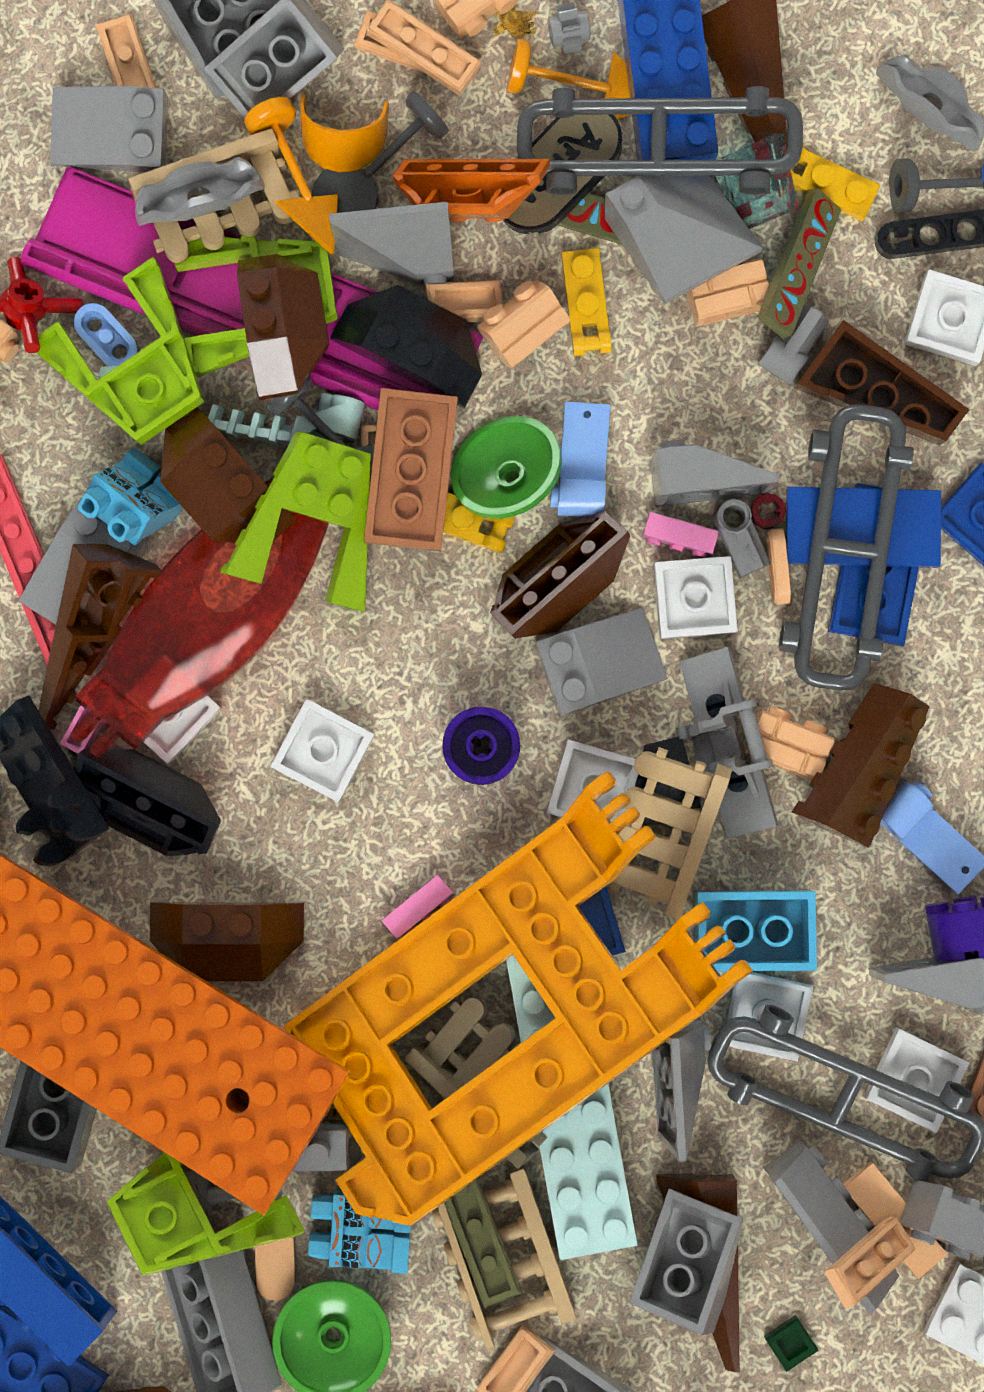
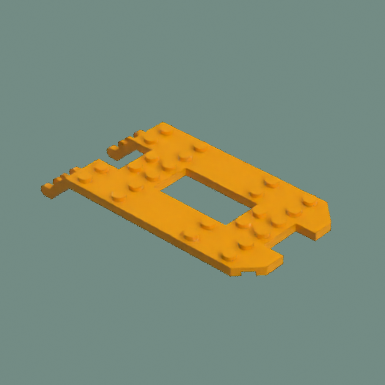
[284,771,753,1226]

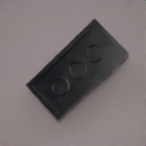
[0,695,110,866]

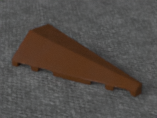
[702,0,791,191]
[38,544,161,730]
[656,1173,740,1372]

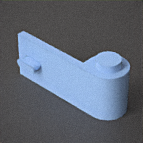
[550,401,611,517]
[880,780,984,895]

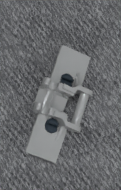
[676,647,779,839]

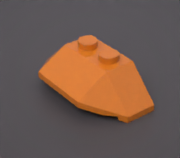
[393,159,550,222]

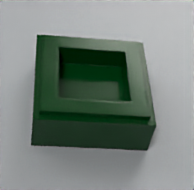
[764,1315,819,1372]

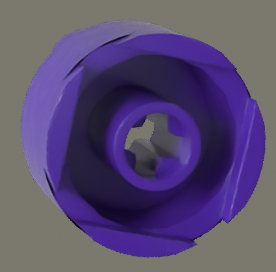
[442,707,520,785]
[925,896,984,962]

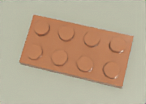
[364,388,458,552]

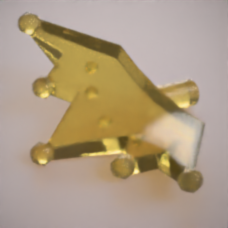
[493,4,537,37]

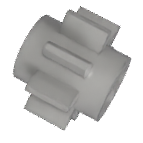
[548,2,590,55]

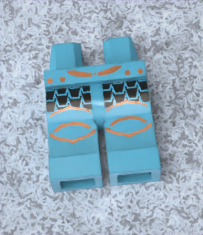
[78,447,183,546]
[308,1188,411,1274]

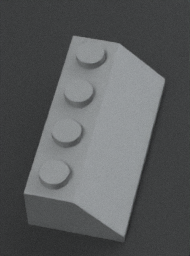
[763,1140,899,1314]
[161,1250,282,1392]

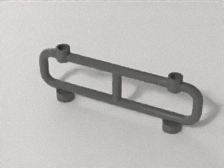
[517,86,803,195]
[779,404,914,691]
[707,1005,984,1182]

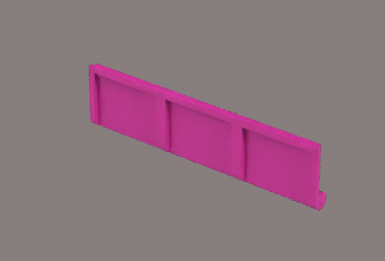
[21,167,483,410]

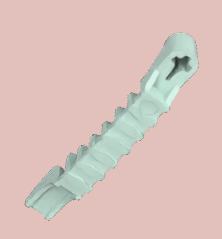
[98,366,365,447]

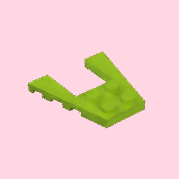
[175,236,338,378]
[36,256,205,445]
[220,431,371,612]
[107,1152,305,1276]

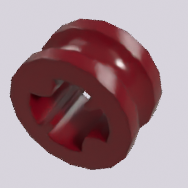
[751,493,786,529]

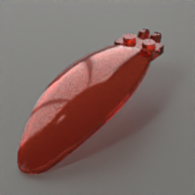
[71,476,329,757]

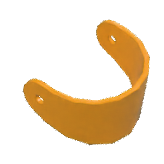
[300,94,389,173]

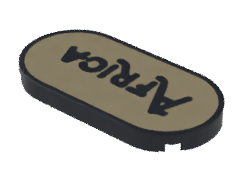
[503,114,623,234]

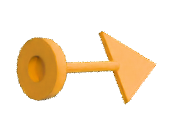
[506,38,632,120]
[244,97,338,255]

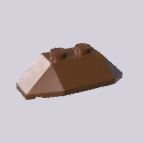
[237,254,329,400]
[160,407,297,543]
[490,511,630,639]
[150,902,304,981]

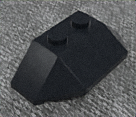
[330,285,482,409]
[73,749,221,856]

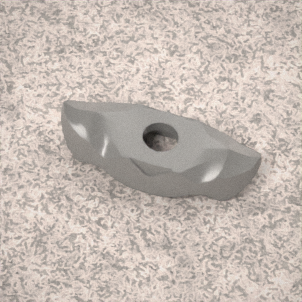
[876,55,984,151]
[135,157,265,226]

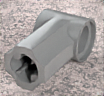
[758,305,829,385]
[712,499,771,578]

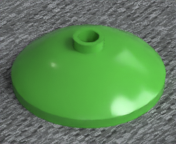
[451,416,562,519]
[272,1280,391,1392]

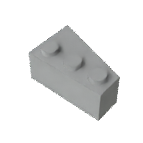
[900,1180,984,1267]

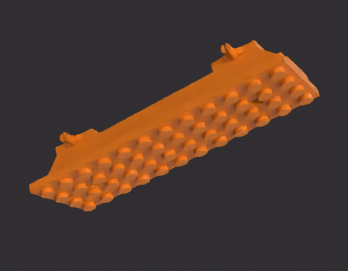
[0,853,351,1215]

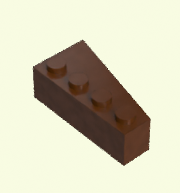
[794,320,970,445]
[792,683,930,848]

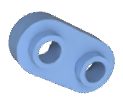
[74,303,140,366]

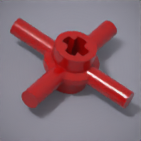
[0,257,82,353]

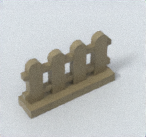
[404,996,571,1169]

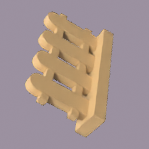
[128,128,300,263]
[610,747,732,919]

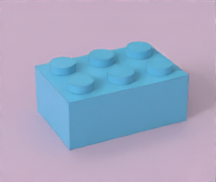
[693,889,817,971]

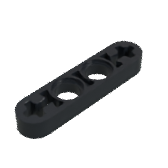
[875,209,984,259]

